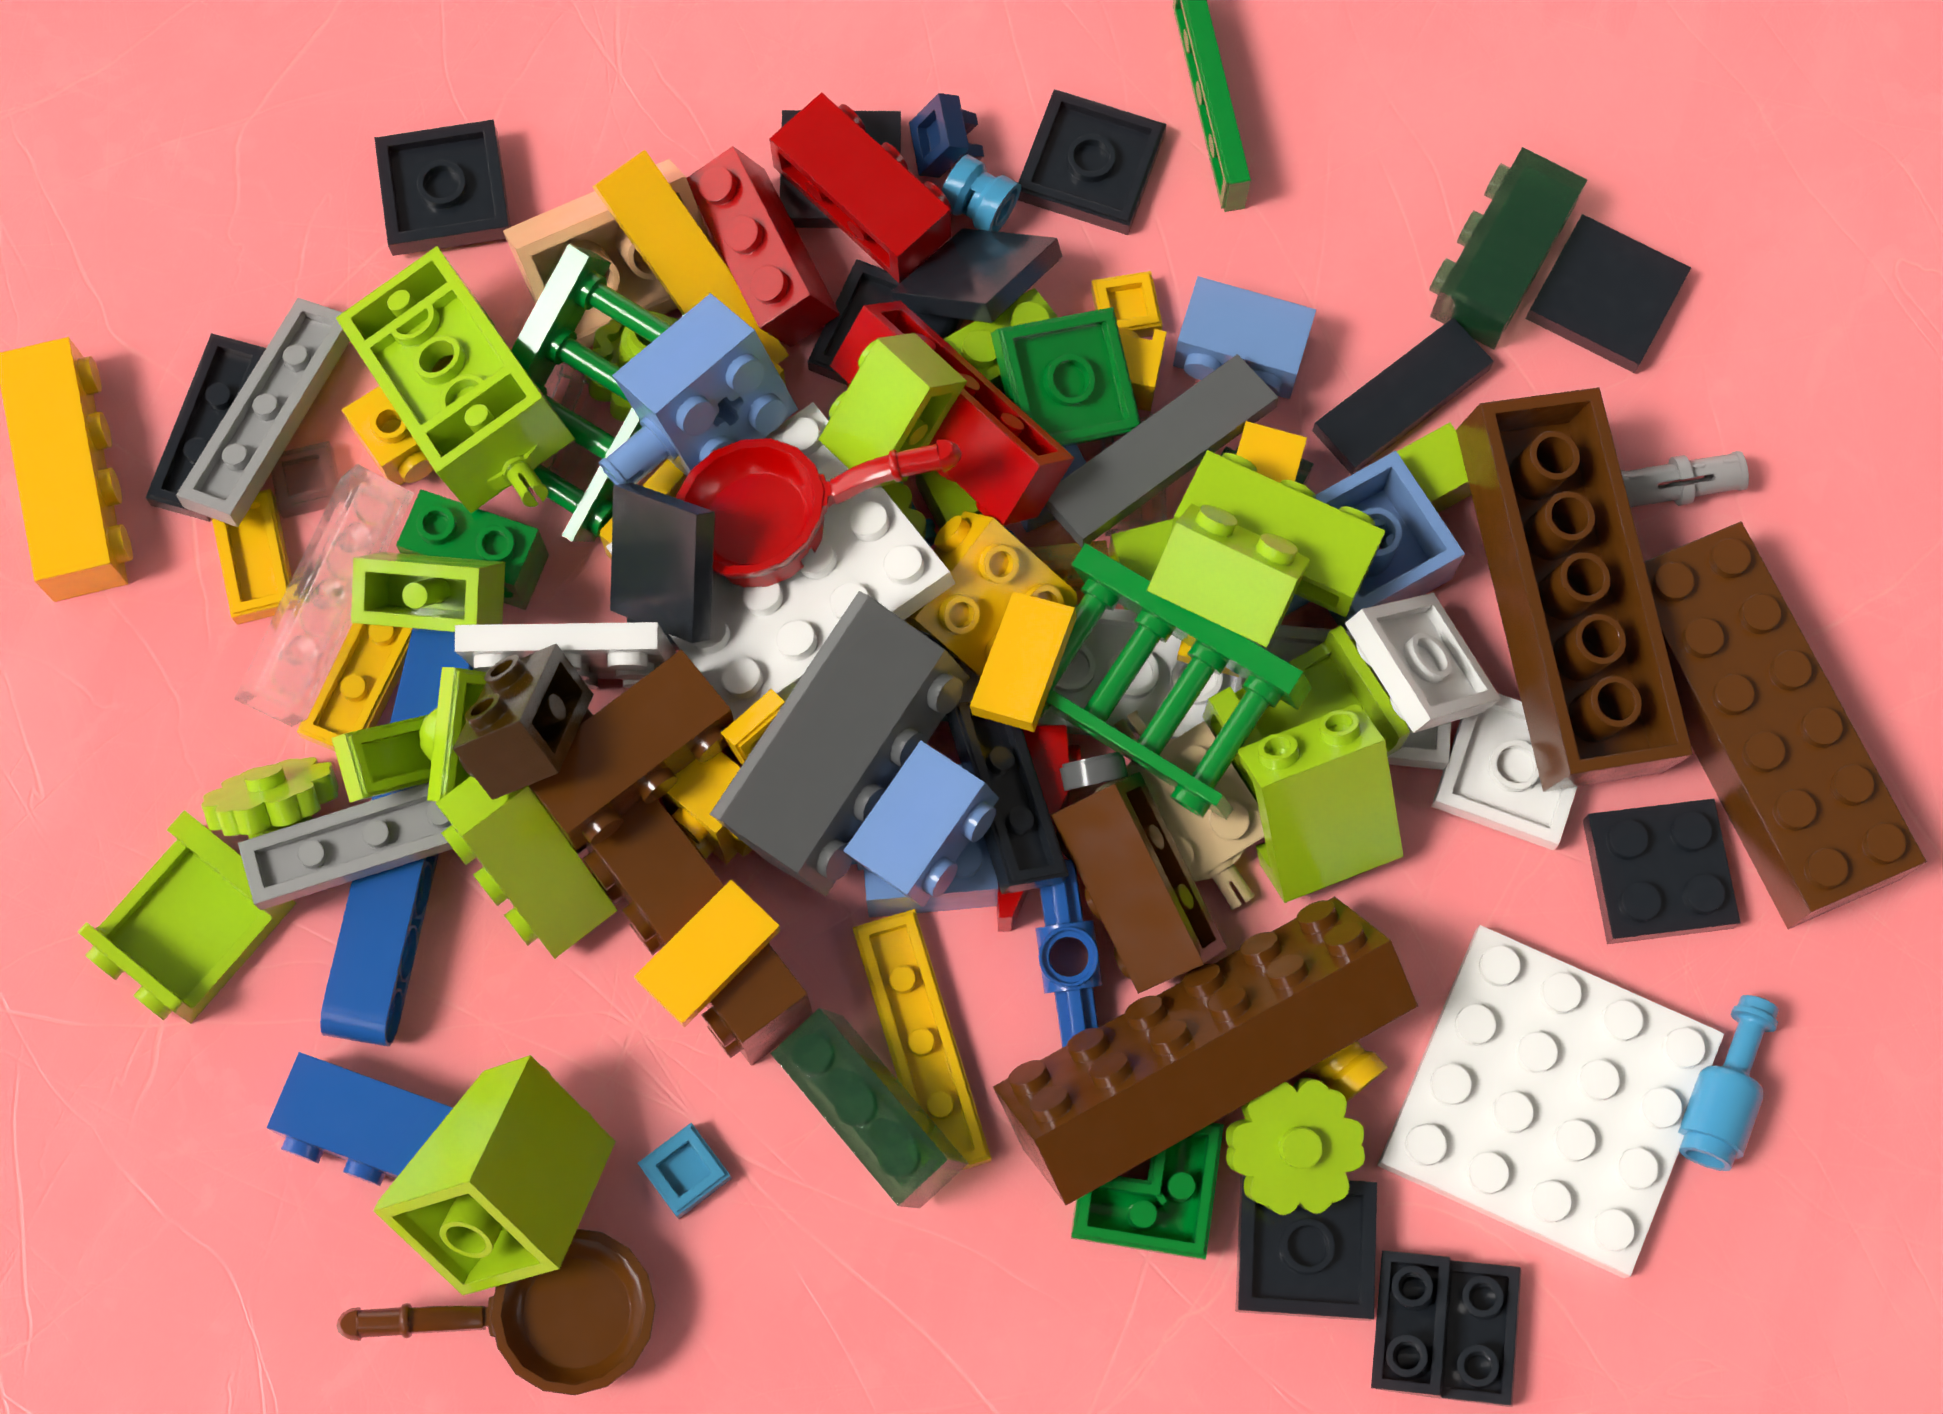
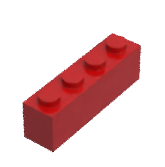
[830,301,1075,526]

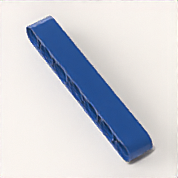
[320,628,474,1047]

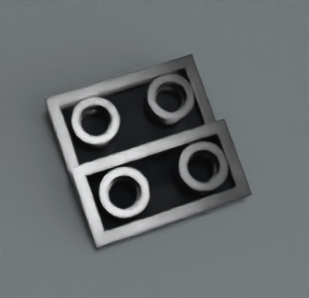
[1371,1250,1522,1407]

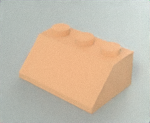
[503,159,713,347]

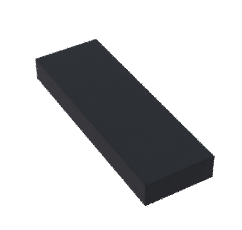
[1312,317,1494,475]
[145,333,266,522]
[946,702,1069,894]

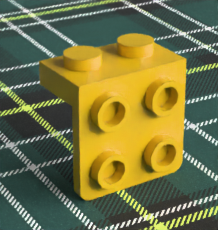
[904,511,1078,678]

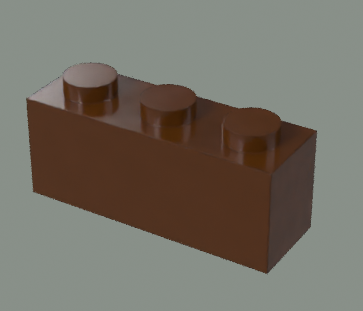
[528,649,734,850]
[1050,772,1227,994]

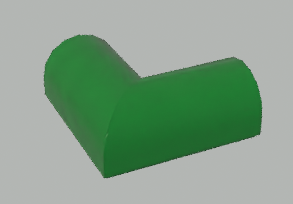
[1071,1123,1224,1260]

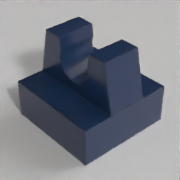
[909,93,984,178]

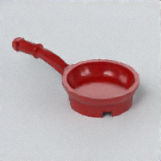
[676,438,962,588]

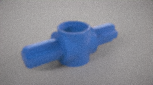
[1035,859,1103,1048]

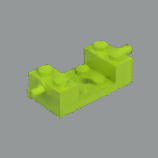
[336,246,575,513]

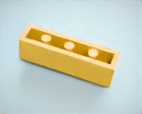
[0,337,133,602]

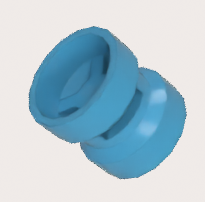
[941,154,1021,232]

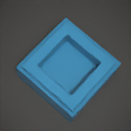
[637,1123,732,1219]

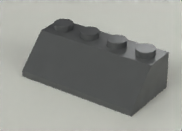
[710,591,970,896]

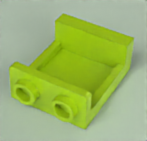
[1202,625,1410,804]
[1238,704,1404,903]
[78,810,297,1024]

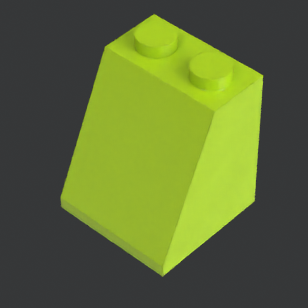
[373,1055,616,1296]

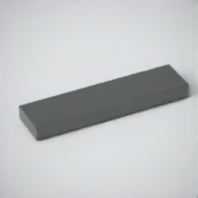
[1045,354,1278,548]

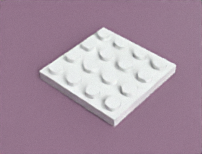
[606,402,955,721]
[1377,925,1724,1279]

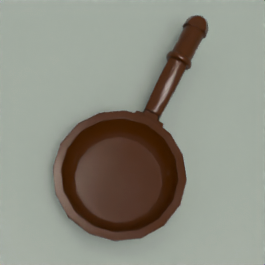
[336,1229,656,1396]

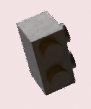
[453,644,594,800]

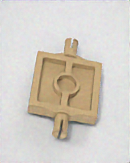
[1095,710,1264,910]

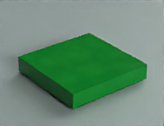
[991,307,1141,447]

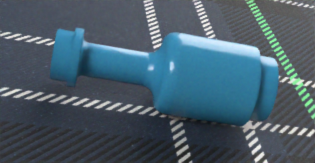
[1678,995,1779,1171]

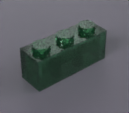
[1429,147,1587,350]
[770,1008,969,1209]

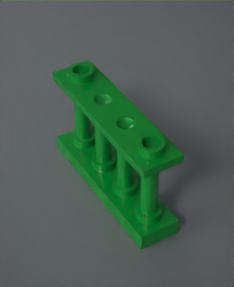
[511,244,685,542]
[1040,543,1312,820]

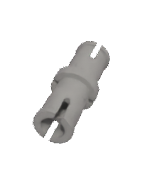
[1621,451,1749,509]

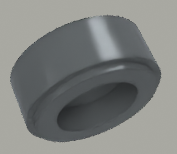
[1060,752,1128,791]

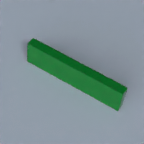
[1172,0,1251,212]

